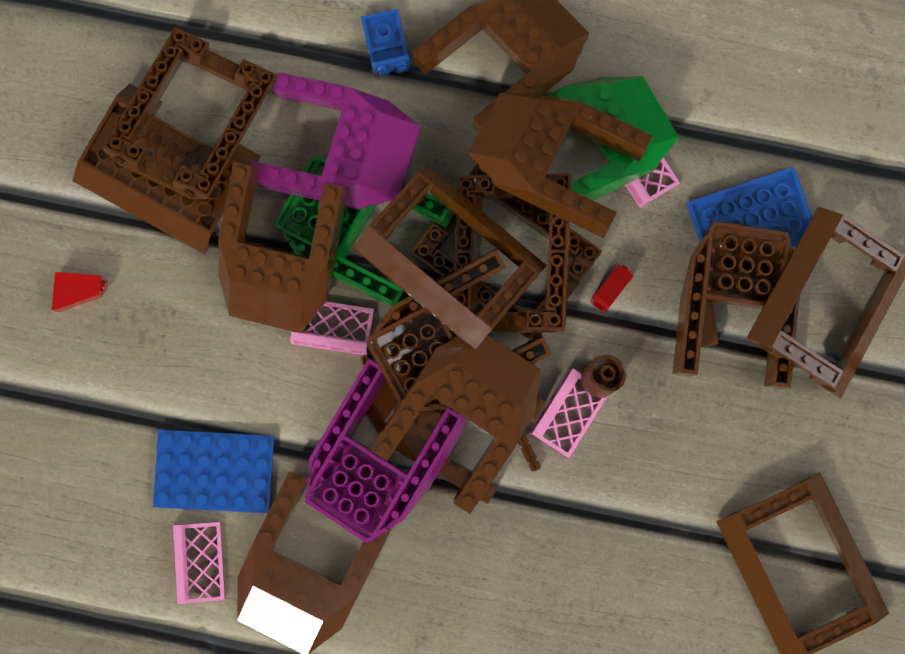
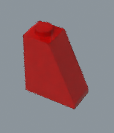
[589,264,634,314]
[51,272,107,312]

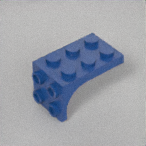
[361,9,411,77]

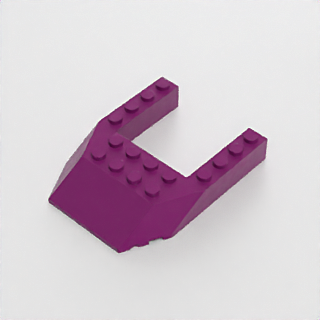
[250,72,421,209]
[305,358,469,543]

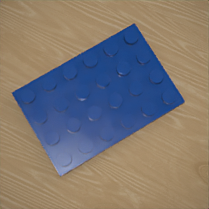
[686,167,812,247]
[153,430,275,513]

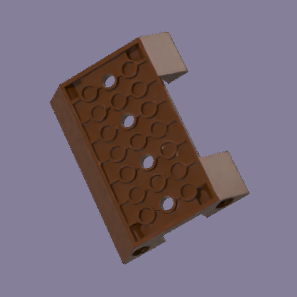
[72,83,261,254]

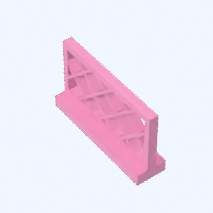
[625,158,680,208]
[290,302,374,355]
[529,368,607,458]
[173,522,225,604]

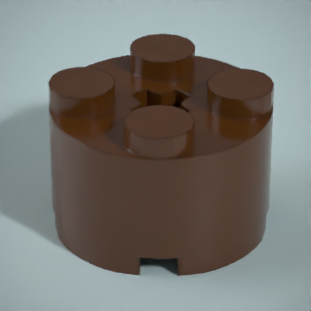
[581,354,626,398]

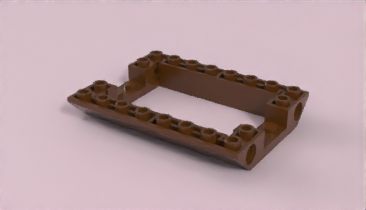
[102,27,277,199]
[411,163,602,340]
[353,166,547,350]
[453,173,572,333]
[747,207,905,398]
[716,472,890,654]

